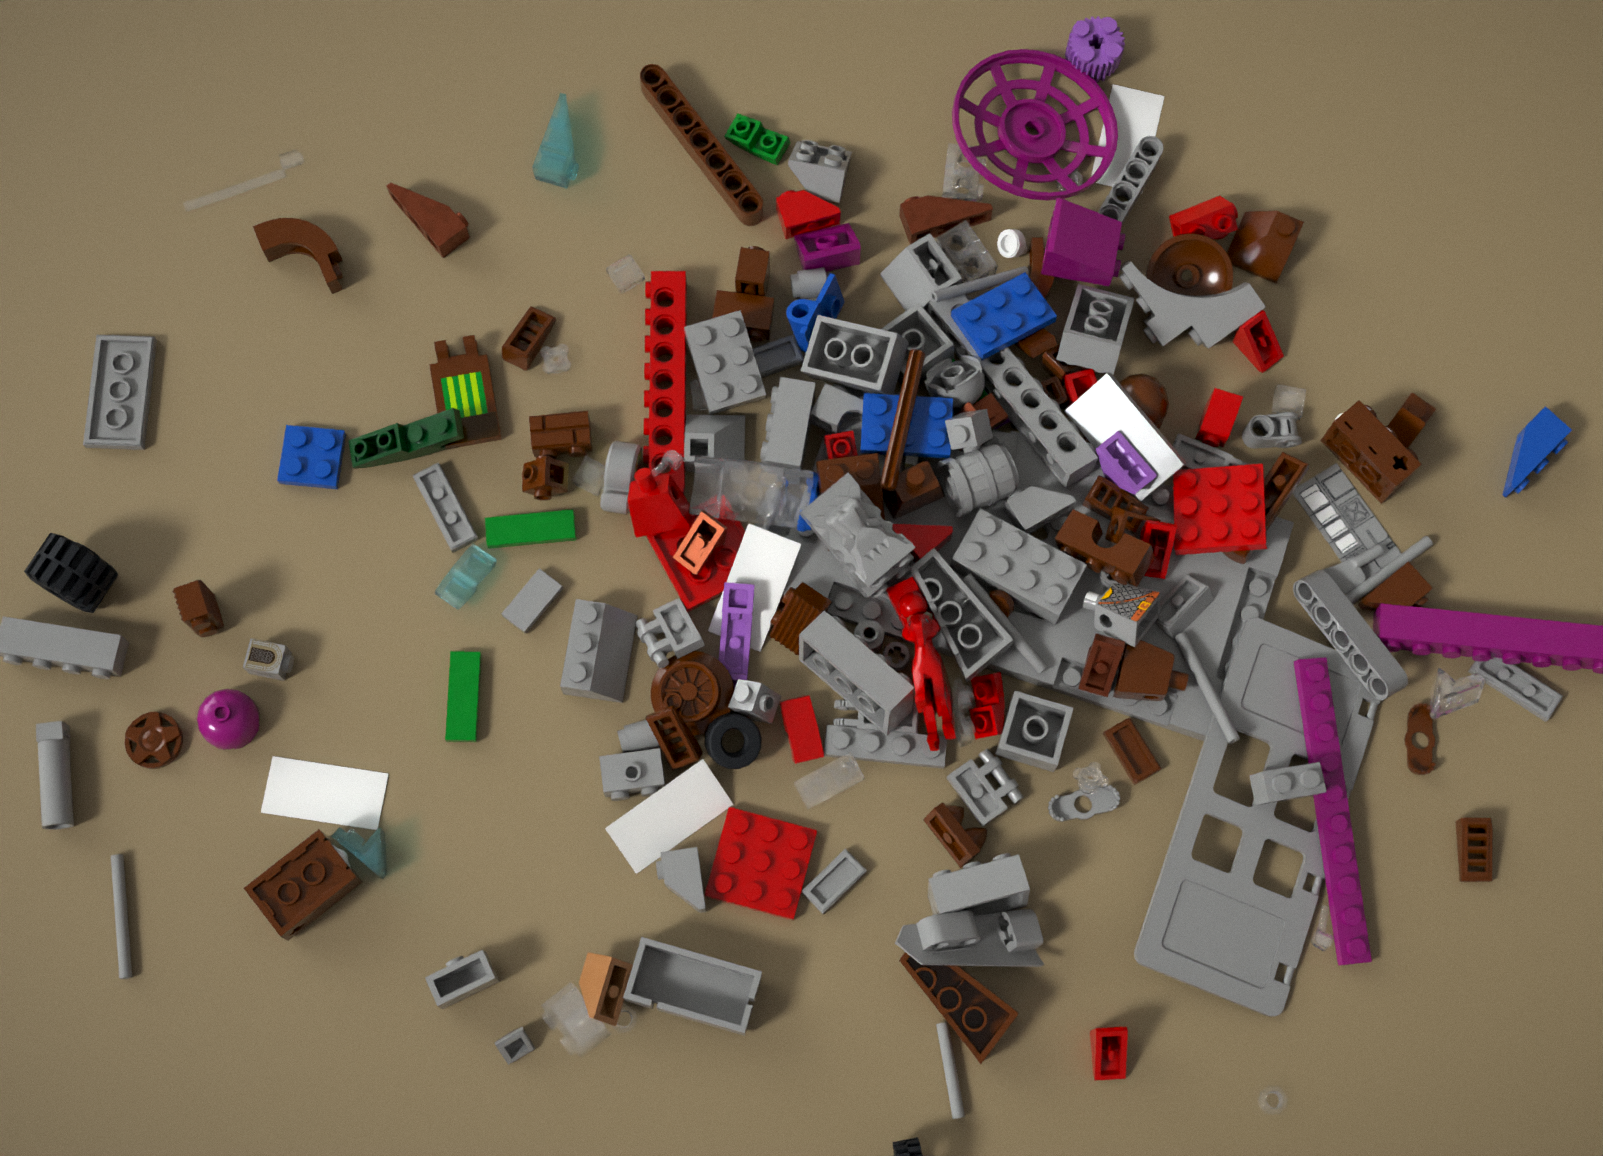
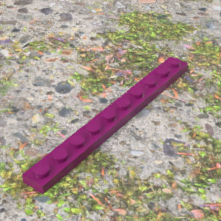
[1294,657,1372,966]

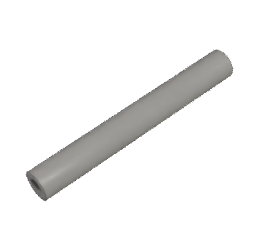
[936,1022,965,1119]

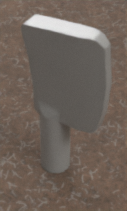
[1322,544,1384,594]

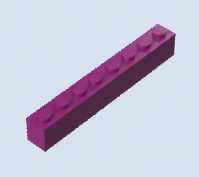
[1373,603,1603,674]

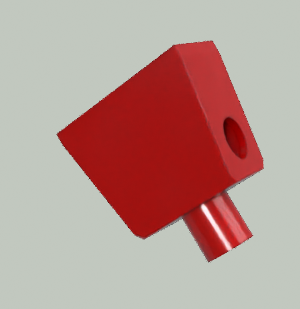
[628,468,691,538]

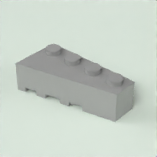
[911,548,1013,683]

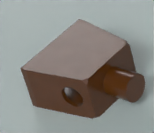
[882,461,944,520]
[1113,640,1189,701]

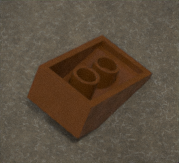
[816,453,885,551]

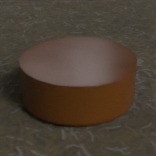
[988,590,1014,618]

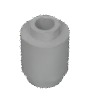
[790,267,831,299]
[854,620,884,654]
[617,720,659,753]

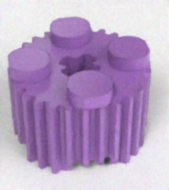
[1065,16,1125,83]

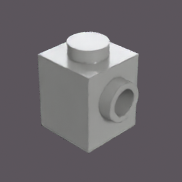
[945,409,993,453]
[728,679,781,724]

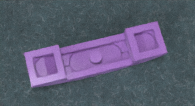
[719,582,755,689]

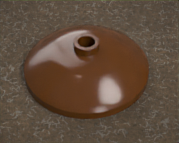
[1146,233,1233,296]

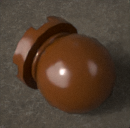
[1119,373,1169,429]

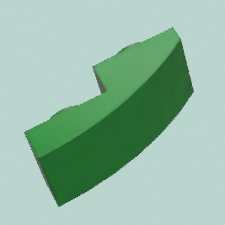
[724,113,791,166]

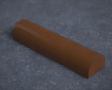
[1223,452,1309,564]

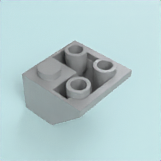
[788,140,852,203]
[684,415,745,473]

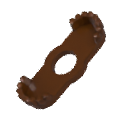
[1404,703,1436,775]

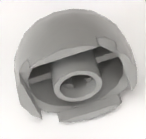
[925,355,985,410]

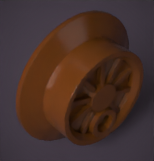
[651,651,734,736]

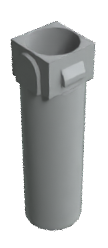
[36,721,74,830]

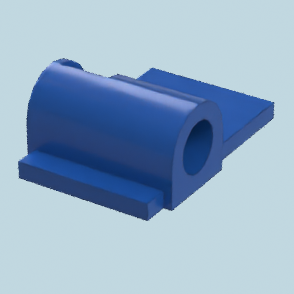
[786,273,845,353]

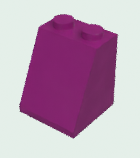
[1041,198,1126,286]

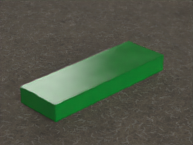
[485,509,576,549]
[445,651,482,742]

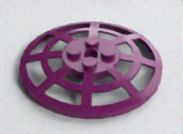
[952,49,1118,201]

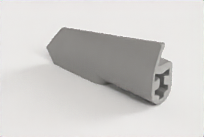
[895,909,1044,967]

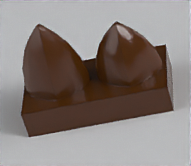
[923,802,988,868]

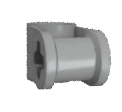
[1242,412,1302,449]

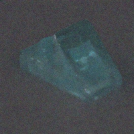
[331,827,387,879]

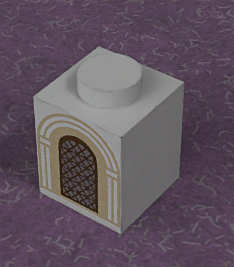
[243,638,294,681]

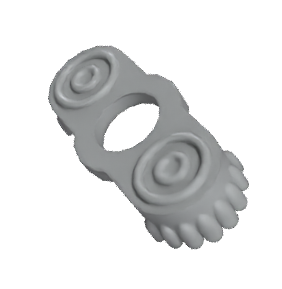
[1048,785,1120,822]

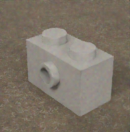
[599,748,665,801]
[425,950,500,1009]

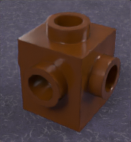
[522,456,569,501]

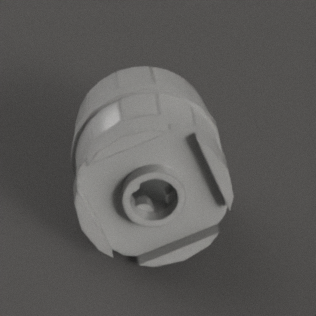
[937,444,1019,517]

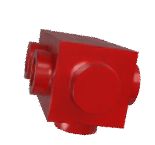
[1169,195,1238,239]

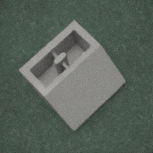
[880,233,962,312]

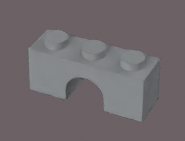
[810,383,886,457]

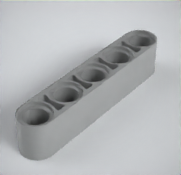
[1098,136,1163,226]
[1293,570,1408,700]

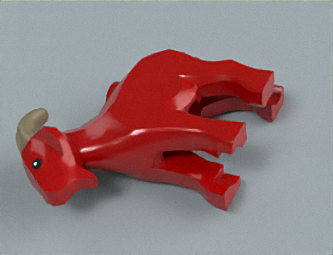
[902,612,956,751]

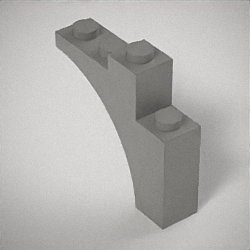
[1119,261,1266,349]

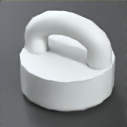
[997,229,1028,258]

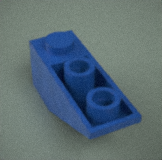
[1502,406,1572,498]

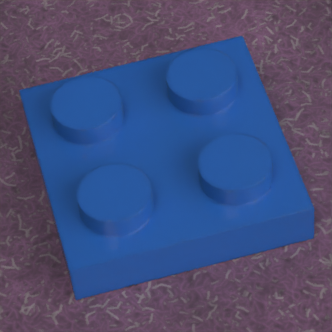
[277,425,346,489]

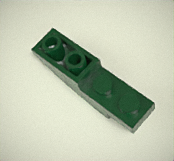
[349,408,464,469]

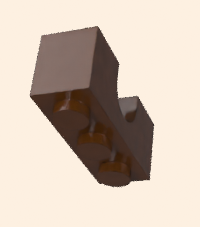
[1055,509,1155,587]

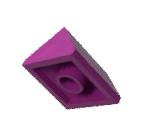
[794,223,861,272]

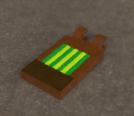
[429,335,502,450]

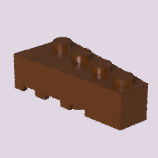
[899,952,1019,1064]

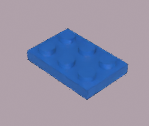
[951,272,1057,360]
[860,393,953,458]

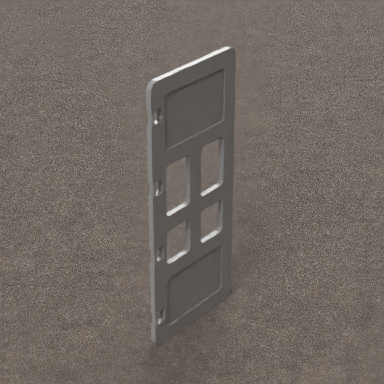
[1134,617,1381,1017]

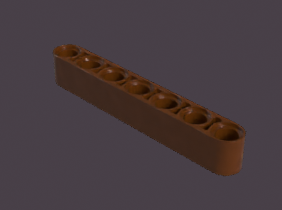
[640,64,763,226]

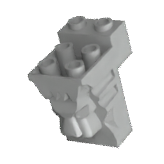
[799,473,915,598]

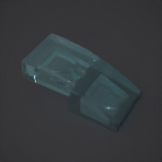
[435,543,497,610]

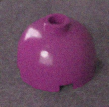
[197,689,260,750]

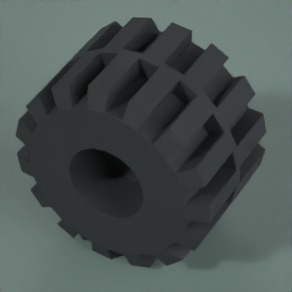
[24,533,118,613]

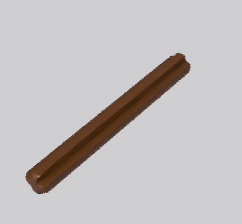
[880,349,925,491]

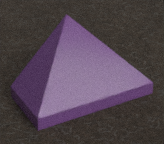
[1096,431,1157,495]

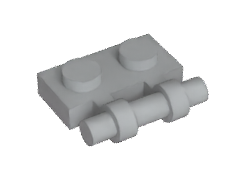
[636,598,705,668]
[946,748,1024,827]

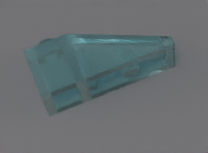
[532,93,579,189]

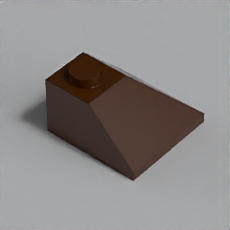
[1227,211,1304,284]

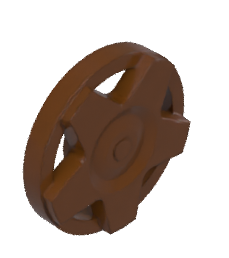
[125,712,183,769]

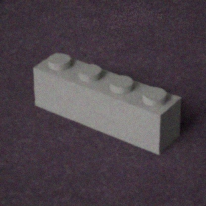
[0,616,129,679]

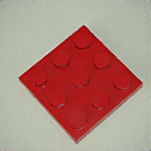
[1173,464,1267,555]
[646,494,745,612]
[704,807,817,921]

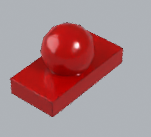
[885,576,936,644]

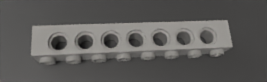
[927,294,1098,488]

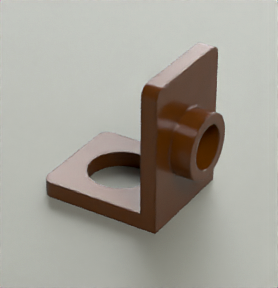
[1105,504,1161,544]

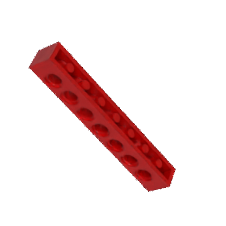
[643,271,687,496]

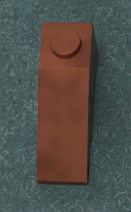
[386,182,470,258]
[899,195,993,245]

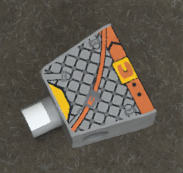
[1083,583,1161,647]

